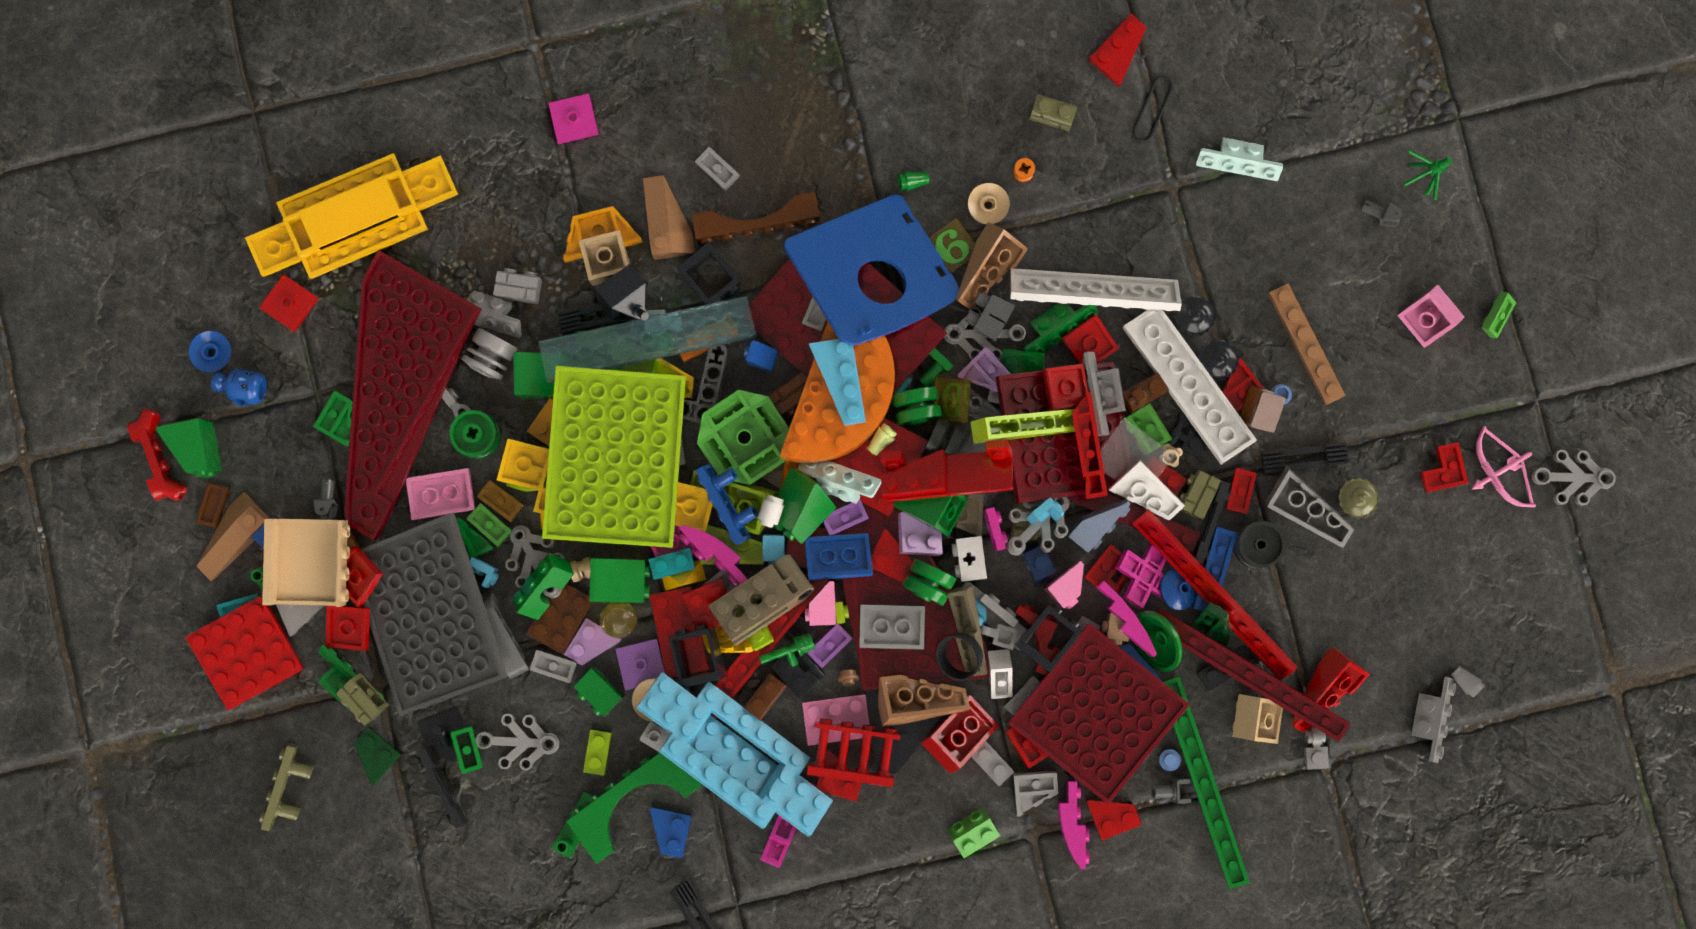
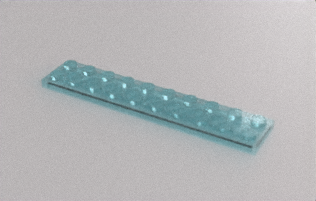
[539,296,756,383]

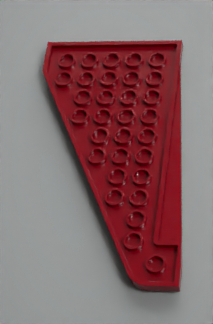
[344,250,482,541]
[827,495,990,691]

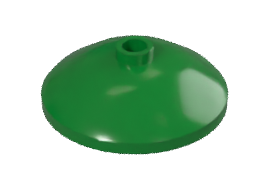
[1133,611,1182,672]

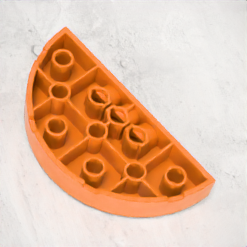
[780,322,895,463]

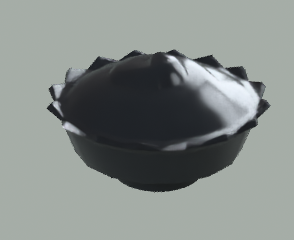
[1175,295,1216,336]
[1198,339,1239,380]

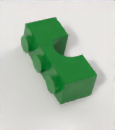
[512,553,574,620]

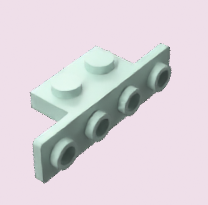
[1196,138,1283,181]
[798,461,882,504]

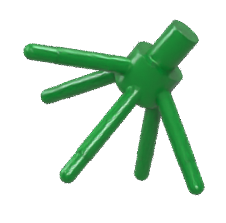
[1403,149,1452,200]

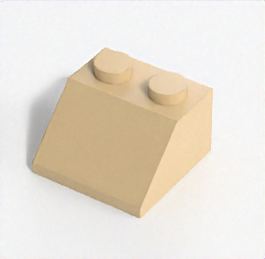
[579,230,630,286]
[1232,694,1283,744]

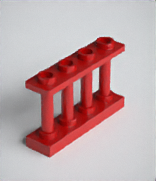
[807,718,900,787]

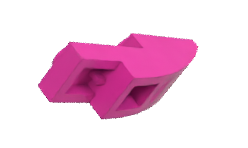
[679,525,748,587]
[1058,780,1089,869]

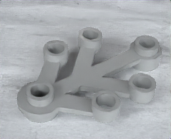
[944,307,1026,361]
[1531,450,1616,506]
[1007,497,1069,556]
[505,525,566,598]
[475,713,560,771]

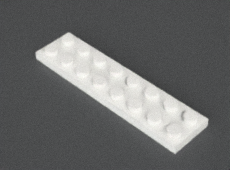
[1010,268,1181,311]
[1123,309,1257,465]

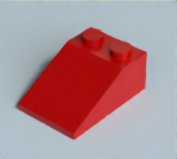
[921,695,999,774]

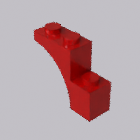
[1014,604,1060,675]

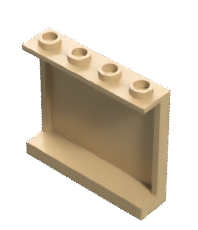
[262,518,350,607]

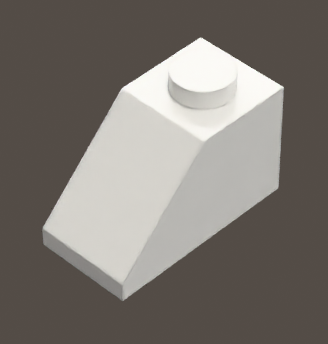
[988,649,1013,699]

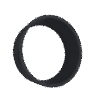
[936,633,983,681]

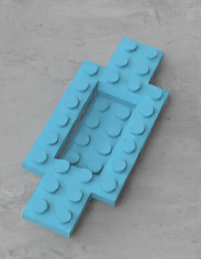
[636,672,833,837]

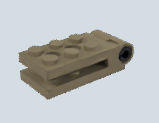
[708,554,814,647]

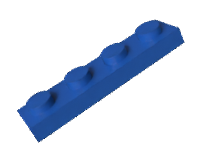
[1192,527,1237,611]

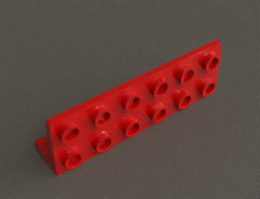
[880,439,1013,502]

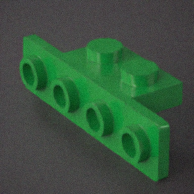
[1024,303,1098,353]
[318,645,384,711]

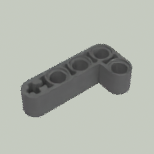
[683,343,729,424]
[482,593,530,679]

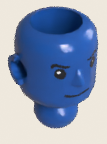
[211,369,267,406]

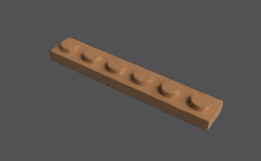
[1268,284,1346,405]

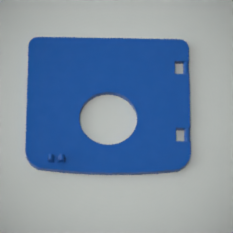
[784,194,959,345]

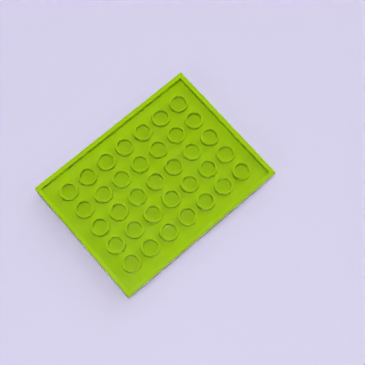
[542,366,686,548]

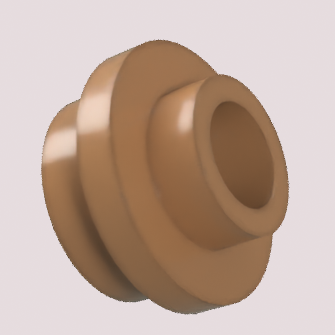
[837,670,859,686]

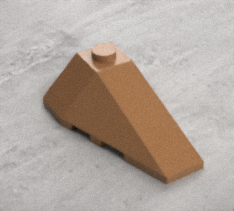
[643,175,696,260]
[956,222,1028,310]
[197,492,270,581]
[878,675,970,726]

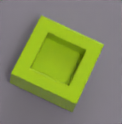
[835,602,849,624]

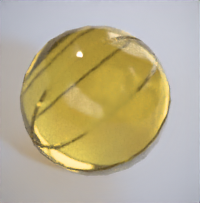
[600,602,637,638]

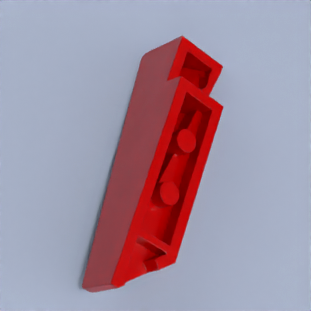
[1072,392,1108,499]

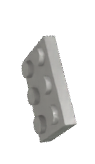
[860,605,925,649]

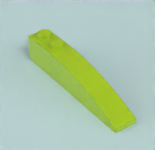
[970,409,1075,443]

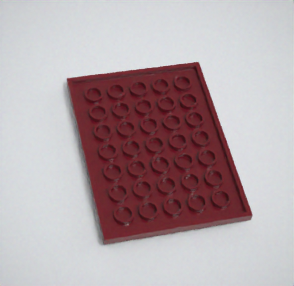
[739,222,948,396]

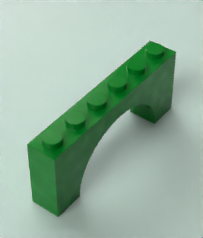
[566,751,703,864]

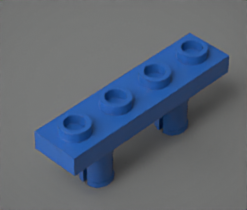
[695,464,758,546]

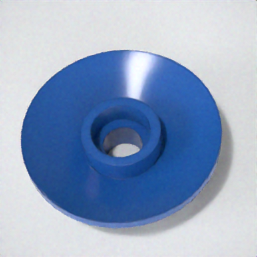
[189,331,231,373]
[1160,568,1197,610]

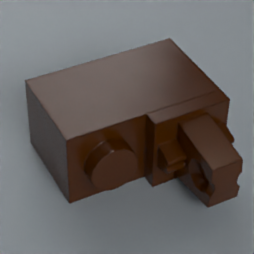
[1123,373,1169,414]

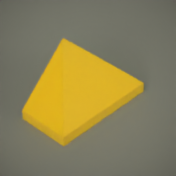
[662,560,707,591]

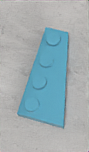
[809,339,866,426]

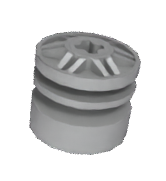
[461,328,518,380]

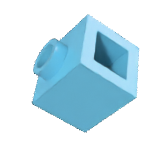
[763,534,785,565]

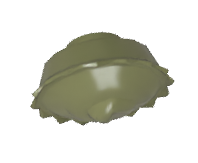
[1338,477,1380,519]

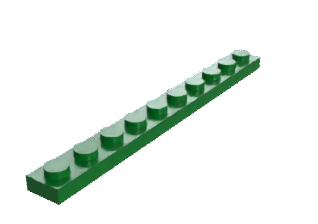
[1162,676,1250,889]

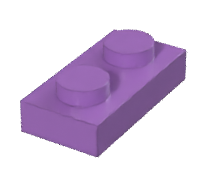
[823,499,869,536]
[808,624,853,668]

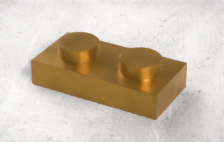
[477,480,524,522]

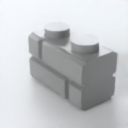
[493,268,542,304]

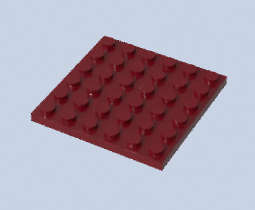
[995,362,1132,504]
[1007,622,1190,805]

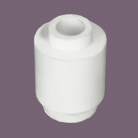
[758,495,784,528]

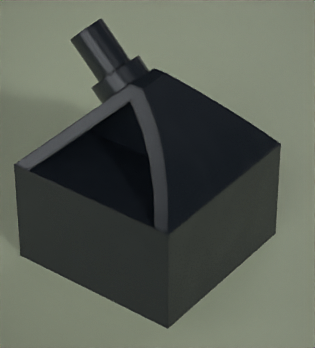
[596,264,649,321]

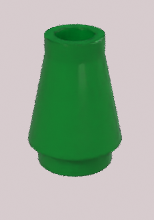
[898,171,930,192]

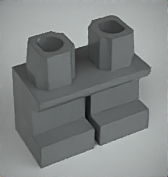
[965,293,1015,343]

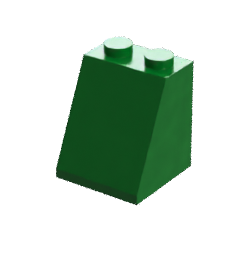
[514,352,575,400]
[156,418,222,479]
[773,466,837,544]
[893,495,968,537]
[589,558,651,603]

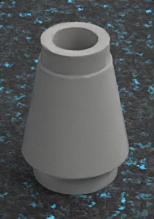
[1451,666,1485,697]

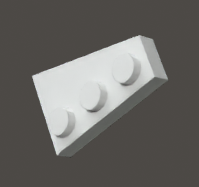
[1108,459,1185,520]

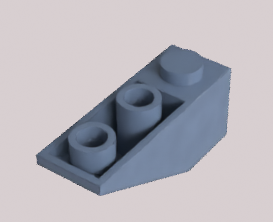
[1068,499,1130,553]

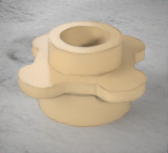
[1158,443,1183,467]

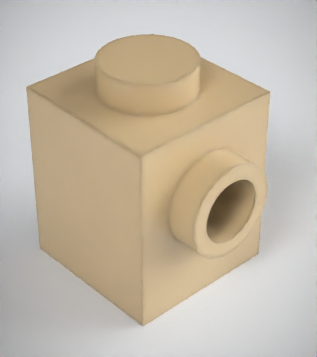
[1102,613,1129,645]

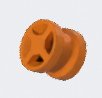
[1013,158,1035,182]

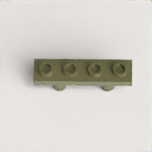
[259,743,314,831]

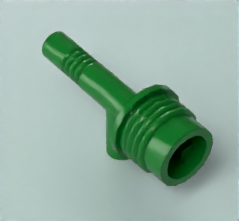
[759,632,816,667]

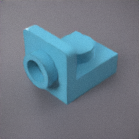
[1027,497,1064,525]
[470,557,499,588]

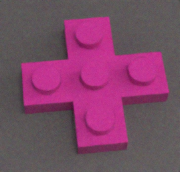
[1115,543,1166,609]

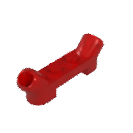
[127,408,187,501]

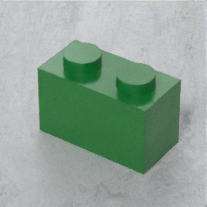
[574,668,624,717]
[449,725,483,774]

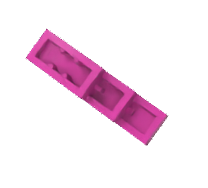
[1096,581,1157,657]
[760,782,815,868]

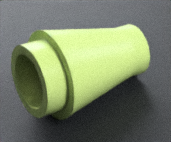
[867,423,897,456]

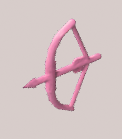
[1472,426,1536,507]

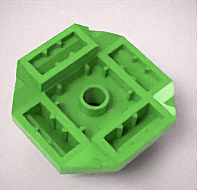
[697,390,789,485]

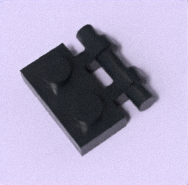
[1167,411,1206,459]
[770,651,826,698]

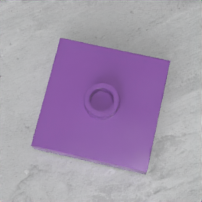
[616,639,666,690]

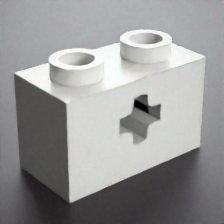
[952,536,987,582]

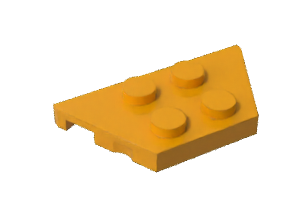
[563,206,643,263]

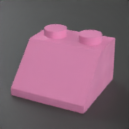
[1397,285,1464,348]
[1044,561,1084,609]
[805,581,836,626]

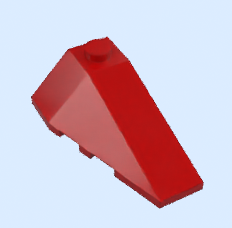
[1291,647,1370,733]

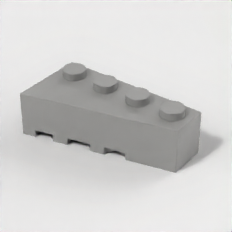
[1265,466,1354,548]

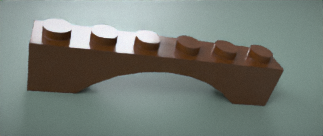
[691,192,820,245]

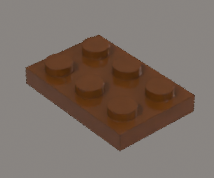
[526,583,594,655]

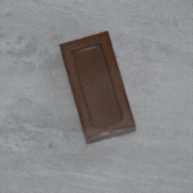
[195,482,231,528]

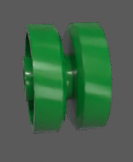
[892,387,943,426]
[449,410,502,459]
[901,558,956,606]

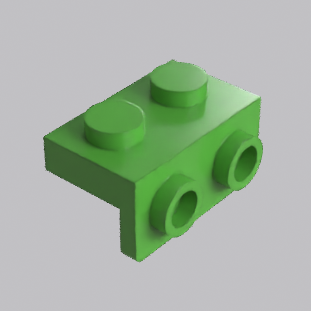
[1124,403,1172,455]
[947,808,1000,858]

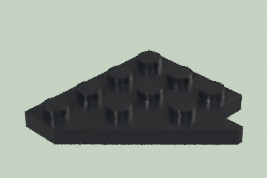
[866,689,941,774]

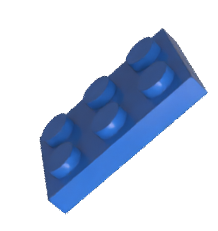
[804,533,873,580]

